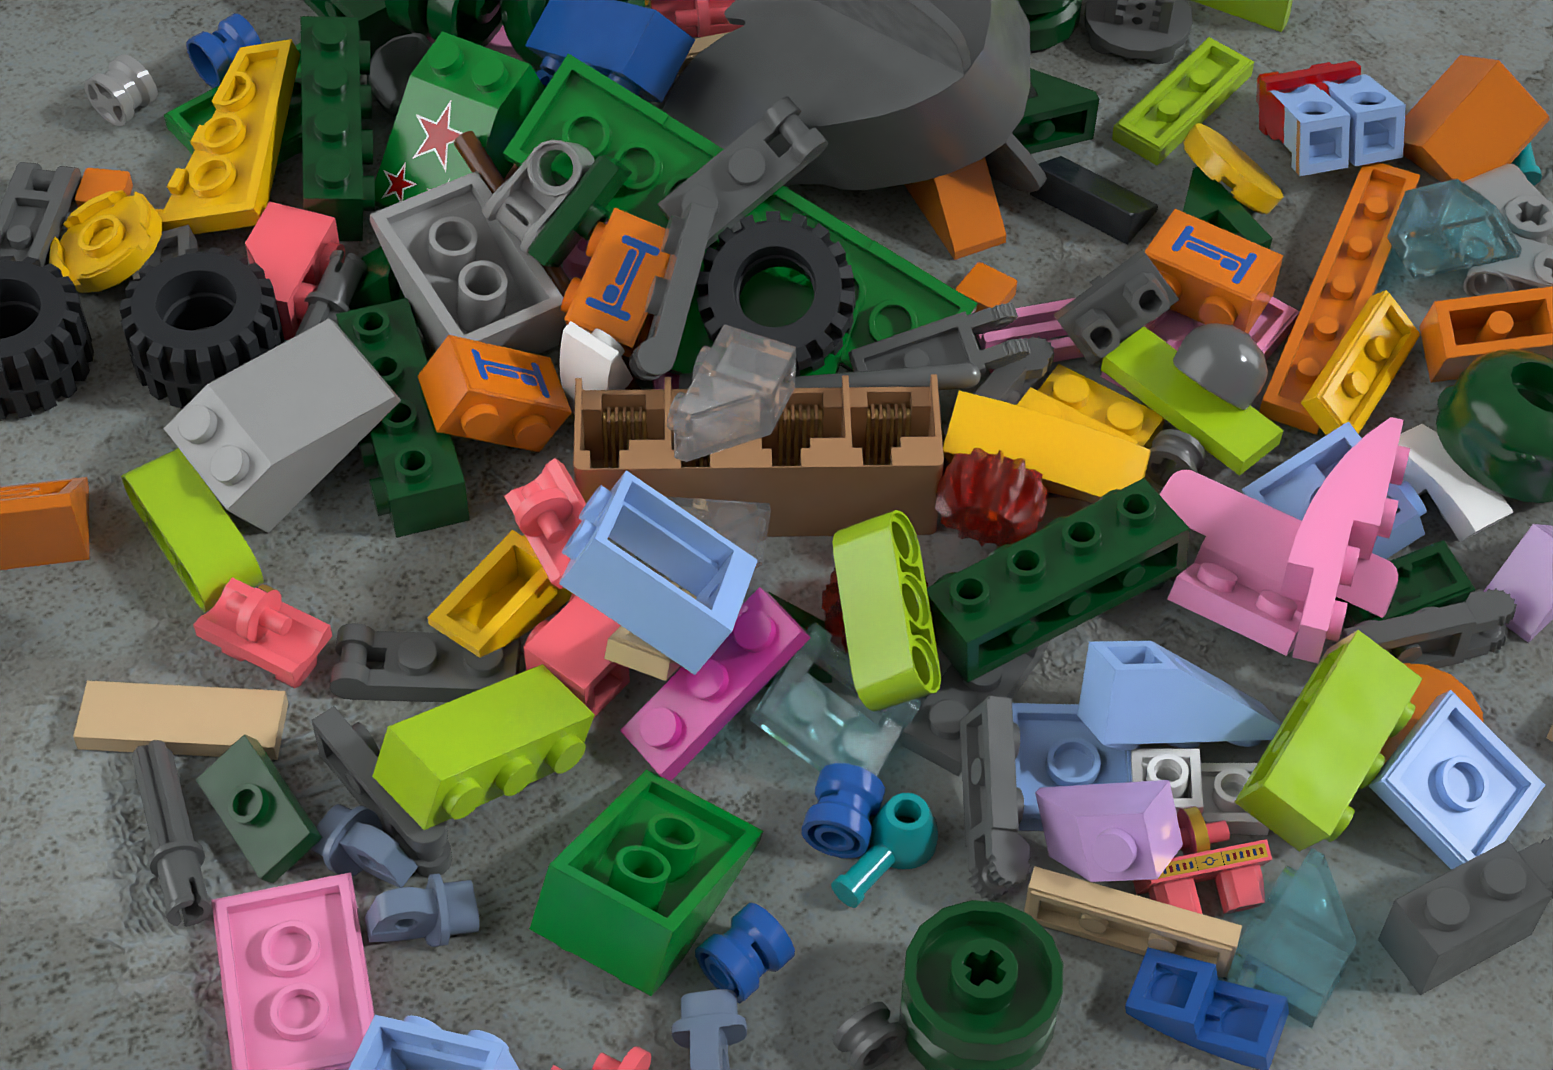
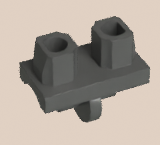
[1054,249,1179,365]

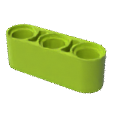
[121,448,264,613]
[832,510,941,712]

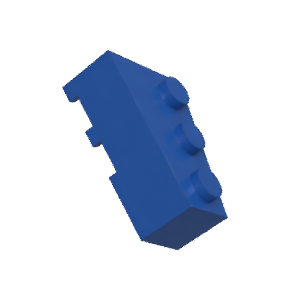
[525,0,695,102]

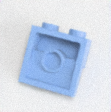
[1242,421,1427,559]

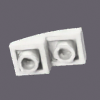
[560,321,633,414]
[1398,424,1514,542]
[1130,749,1269,835]

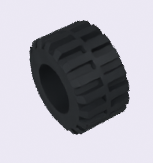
[696,211,856,379]
[120,247,284,409]
[0,256,94,419]

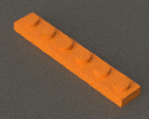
[1259,162,1420,435]

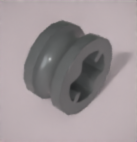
[1146,429,1206,487]
[833,1002,907,1070]

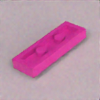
[620,587,811,781]

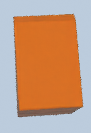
[904,157,1007,260]

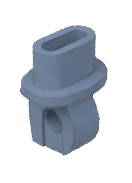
[311,804,418,888]
[365,874,479,947]
[671,989,747,1070]

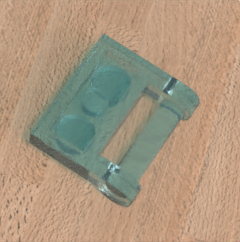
[750,622,921,776]

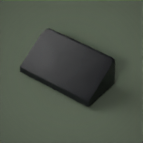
[1030,156,1158,245]

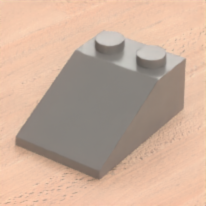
[370,171,566,355]
[163,318,401,533]

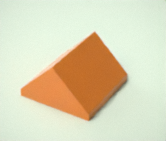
[1403,55,1550,190]
[0,477,90,570]

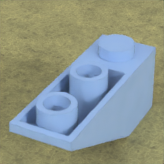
[1077,641,1282,750]

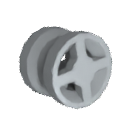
[84,54,158,126]

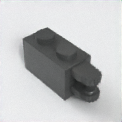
[1378,836,1553,995]

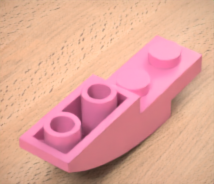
[1279,417,1410,664]

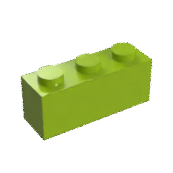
[1234,630,1423,852]
[372,664,595,830]

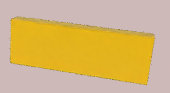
[1301,290,1420,435]

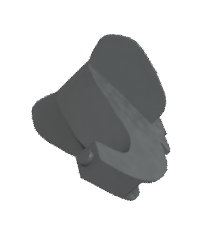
[663,0,1047,233]

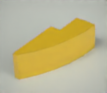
[943,391,1151,503]
[427,530,572,658]

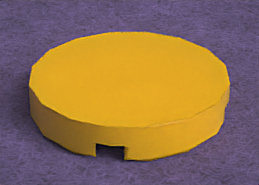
[1183,123,1284,214]
[49,190,162,293]

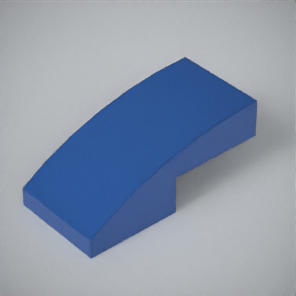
[1125,947,1289,1070]

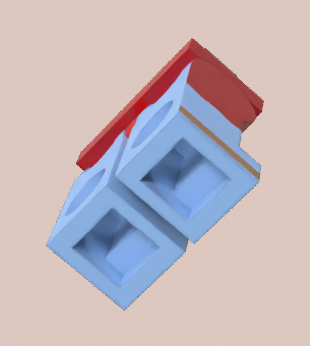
[1256,61,1406,176]

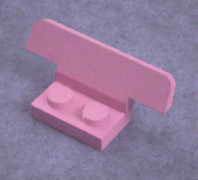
[1160,470,1398,656]

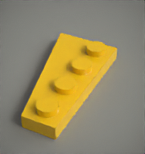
[155,39,300,234]

